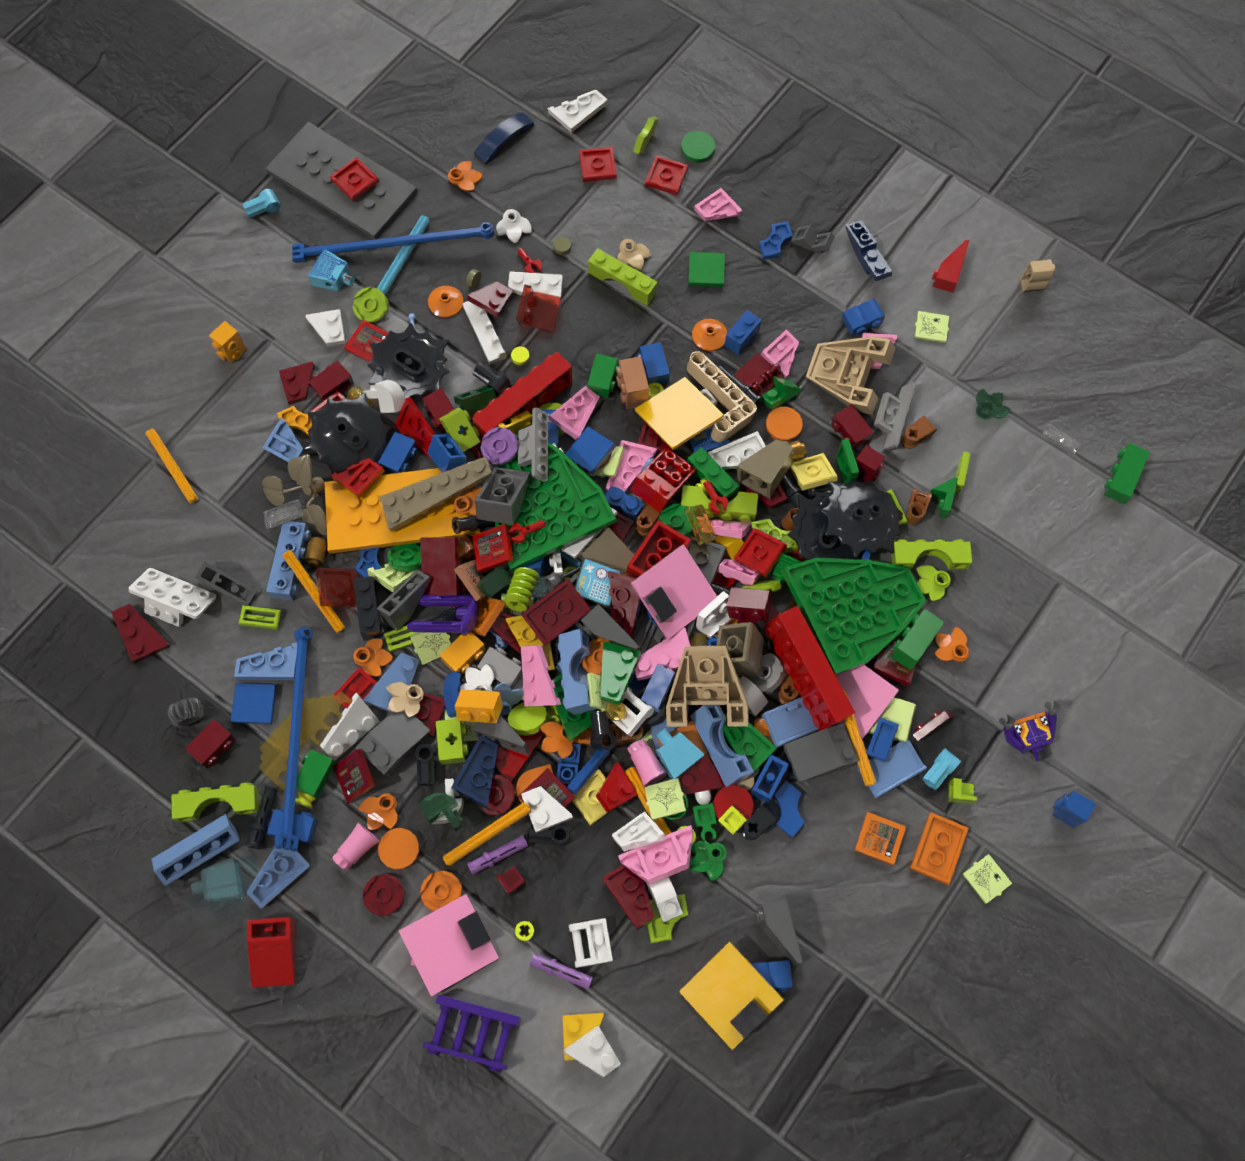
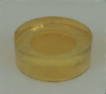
[605,702,626,721]

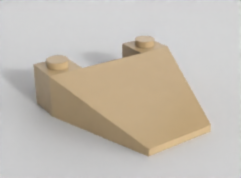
[806,336,896,415]
[666,646,749,727]

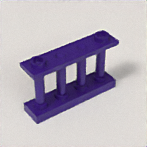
[422,995,521,1073]

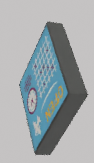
[574,558,621,608]

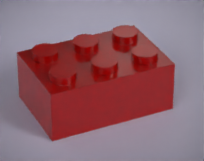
[626,520,691,578]

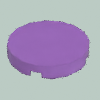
[481,427,518,465]

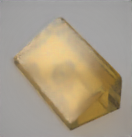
[685,504,717,546]

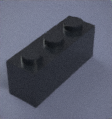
[353,576,383,641]

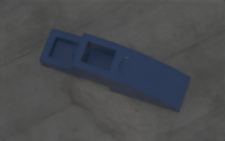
[845,220,892,282]

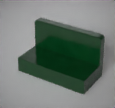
[453,386,496,419]

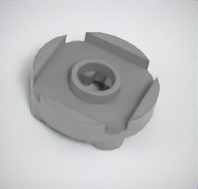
[747,653,787,694]

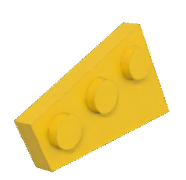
[505,616,555,671]

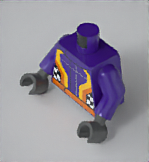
[999,701,1060,762]

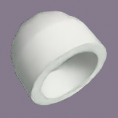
[694,790,711,805]

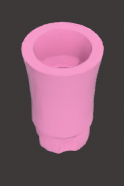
[627,739,668,787]
[332,822,379,871]

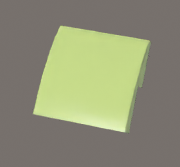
[867,698,916,742]

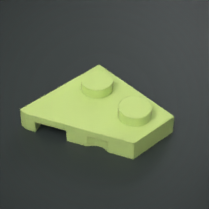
[367,564,422,592]

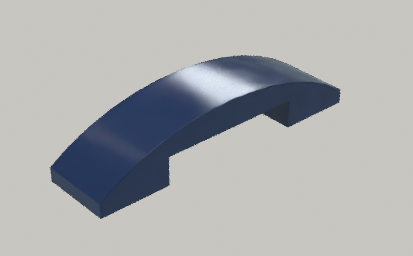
[474,113,535,164]

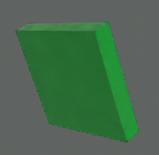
[688,252,725,287]
[836,438,859,483]

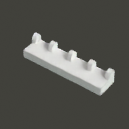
[462,301,506,365]

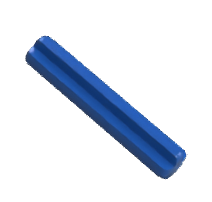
[567,750,610,794]

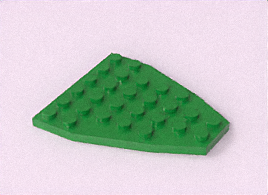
[493,434,617,572]
[781,558,926,675]

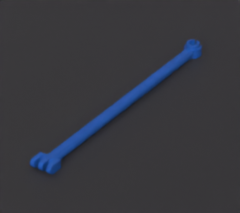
[292,222,494,263]
[275,627,312,852]

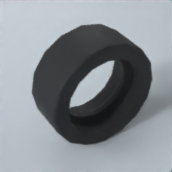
[630,687,668,726]

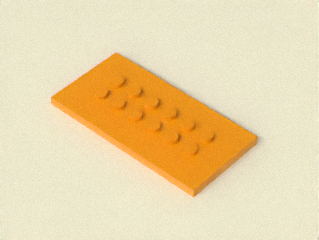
[325,468,481,554]

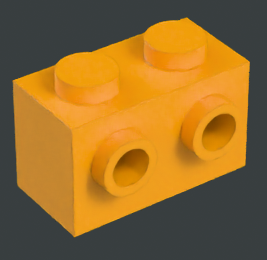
[209,321,247,364]
[439,632,486,674]
[454,689,503,723]

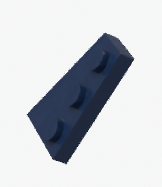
[451,735,498,808]

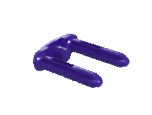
[407,594,479,636]

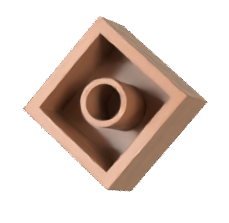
[616,356,649,410]

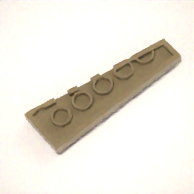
[380,457,493,532]

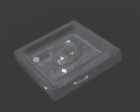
[263,499,304,530]

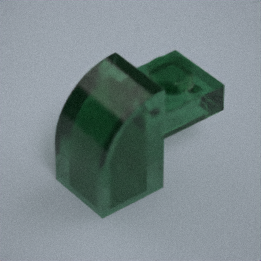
[477,565,512,599]
[417,793,463,832]

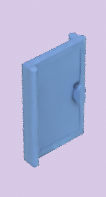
[762,698,819,747]
[857,739,927,799]

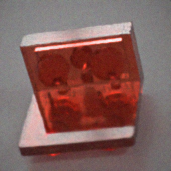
[516,284,562,332]

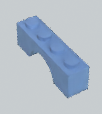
[558,629,596,715]
[690,705,754,787]

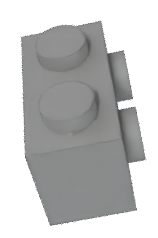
[477,647,523,689]

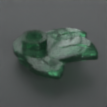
[976,389,1011,419]

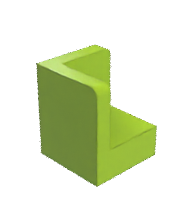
[948,778,977,804]

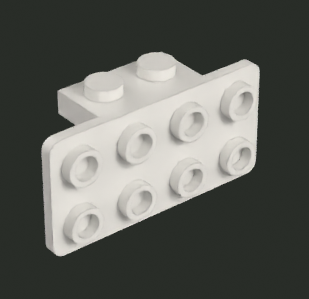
[129,568,216,627]

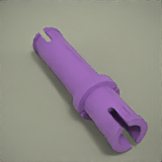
[467,835,528,875]
[529,953,593,990]

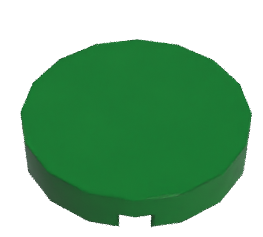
[681,131,715,163]
[658,504,696,537]
[387,543,421,572]

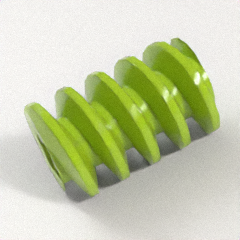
[504,567,539,612]

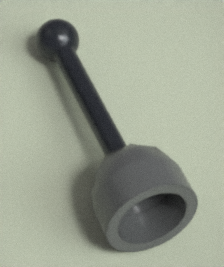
[544,563,582,591]

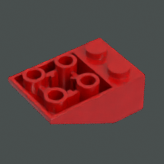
[630,447,696,513]
[247,917,295,988]

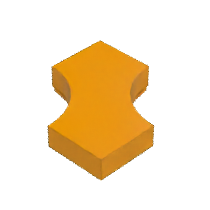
[277,406,312,438]

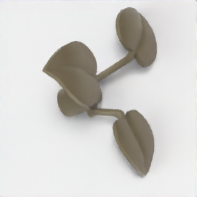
[262,454,327,535]

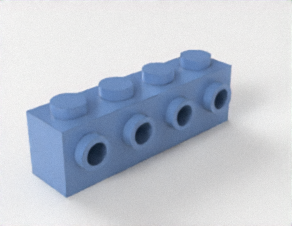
[266,520,311,601]
[152,814,240,886]

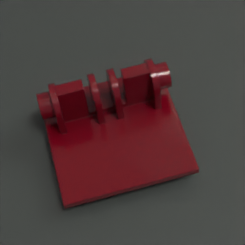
[734,353,784,395]

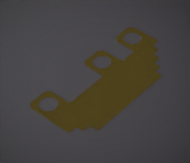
[259,691,352,790]

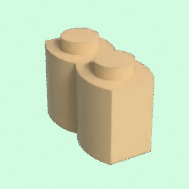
[1020,260,1055,292]

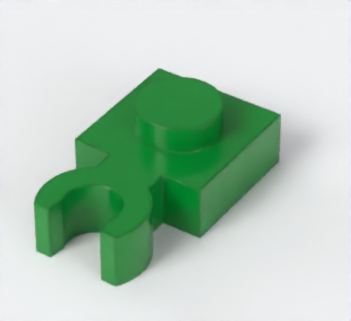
[692,803,716,841]

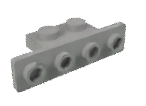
[874,382,915,450]
[518,407,548,482]

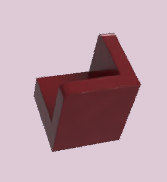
[497,867,526,896]

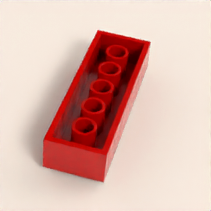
[472,352,573,441]
[763,606,855,731]

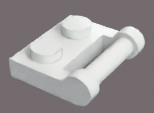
[607,687,654,737]
[569,918,613,968]

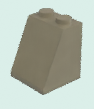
[737,439,794,499]
[578,527,634,574]
[717,622,764,678]

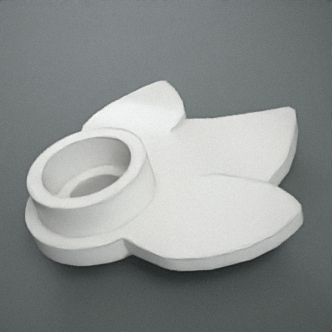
[496,209,531,243]
[459,664,494,691]

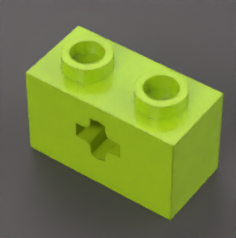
[439,408,480,452]
[436,719,469,765]

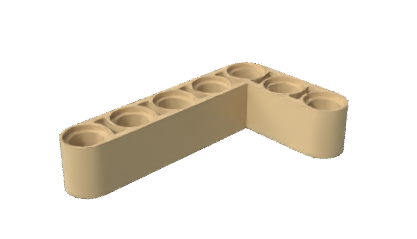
[687,352,757,442]

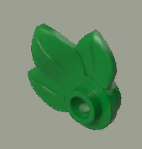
[691,841,727,881]

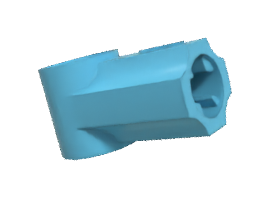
[242,189,280,218]
[922,748,961,790]

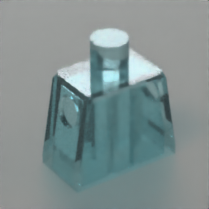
[191,858,244,902]

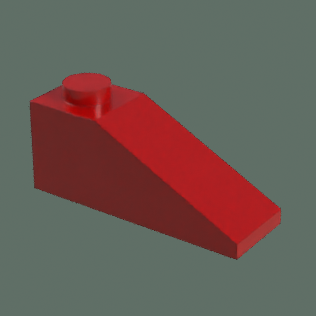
[932,239,970,293]

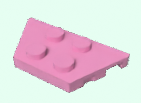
[618,825,694,884]

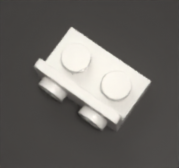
[696,591,733,638]

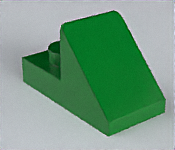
[762,377,801,410]
[930,477,958,518]

